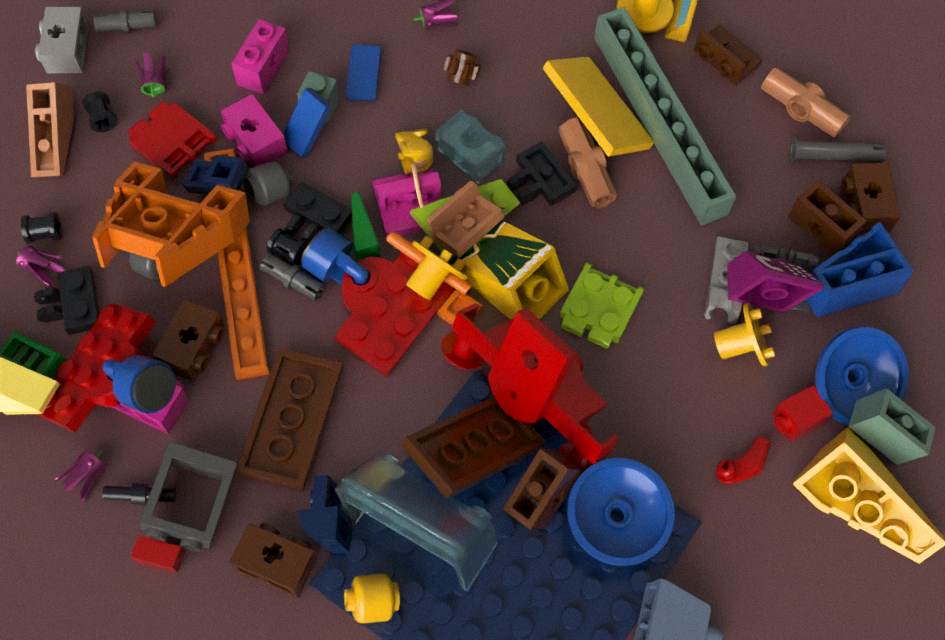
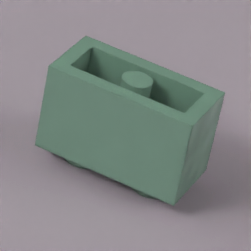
[849,388,936,465]

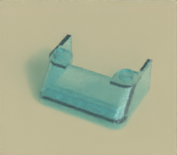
[335,453,497,591]

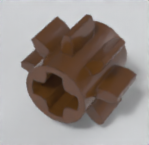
[443,49,481,85]

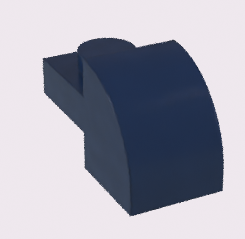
[183,155,248,195]
[299,475,352,553]

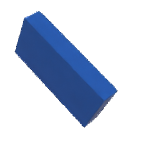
[346,44,381,101]
[283,88,332,157]

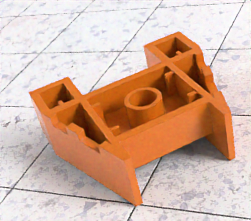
[92,161,250,287]

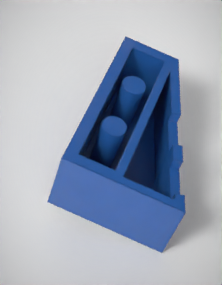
[806,222,914,318]

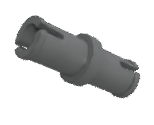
[93,8,156,33]
[260,252,325,301]

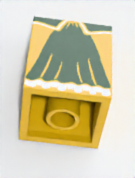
[456,220,569,320]

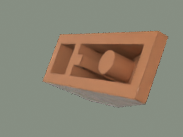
[26,82,74,178]

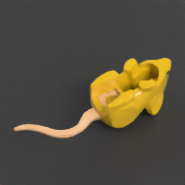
[395,129,433,208]

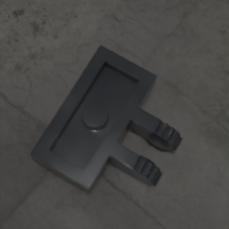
[506,141,577,206]
[283,182,352,243]
[34,266,99,335]

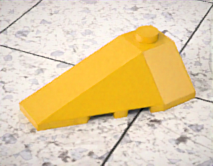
[793,427,945,564]

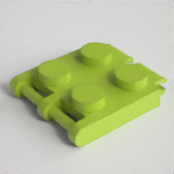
[559,263,645,349]

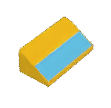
[665,0,698,43]

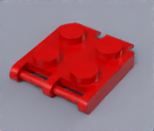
[127,101,218,180]

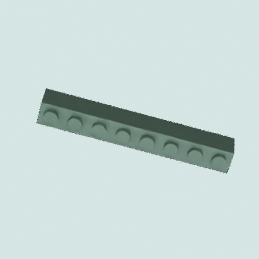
[594,7,736,226]

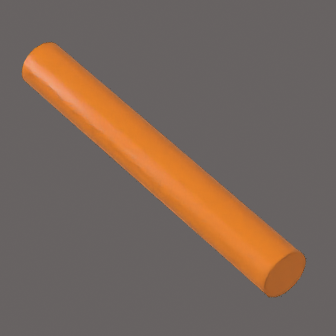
[386,231,473,296]

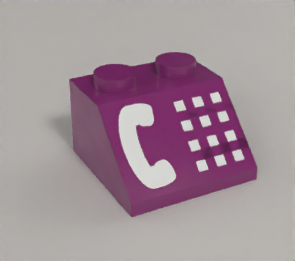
[727,251,823,313]

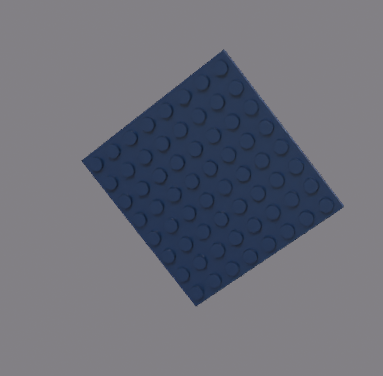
[309,371,702,640]

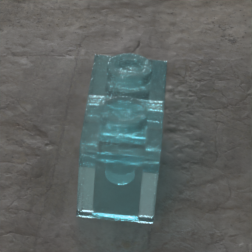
[435,109,506,184]

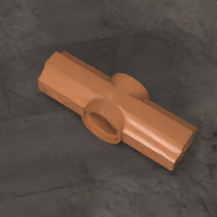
[761,67,851,138]
[559,117,617,209]

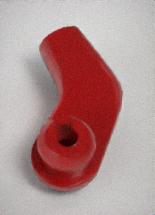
[716,437,771,485]

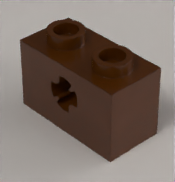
[841,163,901,233]
[788,180,867,255]
[152,299,225,382]
[503,449,583,530]
[229,523,317,598]

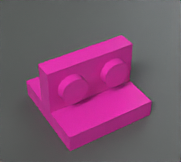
[372,168,441,239]

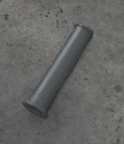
[789,138,886,163]

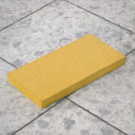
[543,56,655,157]

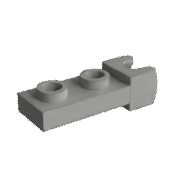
[704,236,749,324]

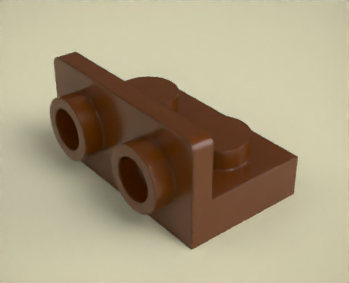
[694,24,762,86]

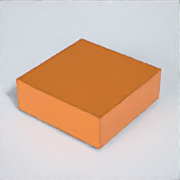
[437,289,483,325]

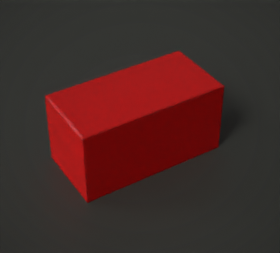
[130,535,185,573]

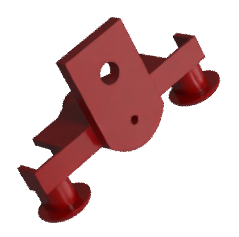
[441,303,620,479]

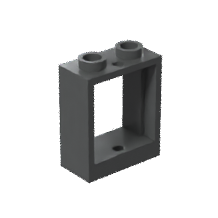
[140,442,237,552]

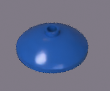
[815,327,909,426]
[567,458,675,566]

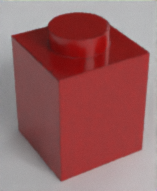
[772,385,833,442]

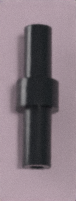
[102,483,176,505]

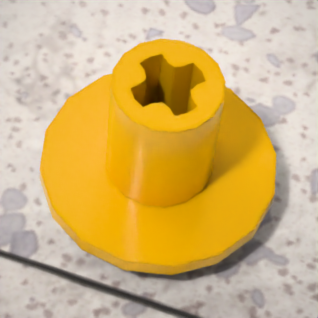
[616,0,674,33]
[406,235,468,301]
[714,302,776,367]

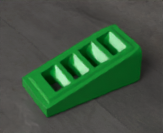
[351,192,381,261]
[0,331,67,379]

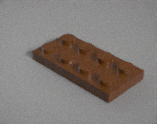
[236,348,344,492]
[401,397,546,499]

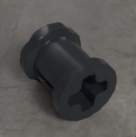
[82,91,117,132]
[21,212,62,244]
[266,228,309,266]

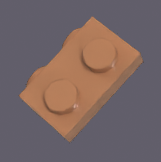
[427,180,504,258]

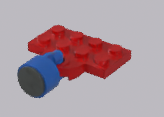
[301,227,455,377]
[37,303,176,433]

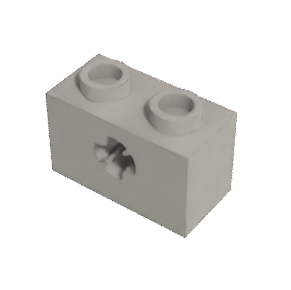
[35,7,89,73]

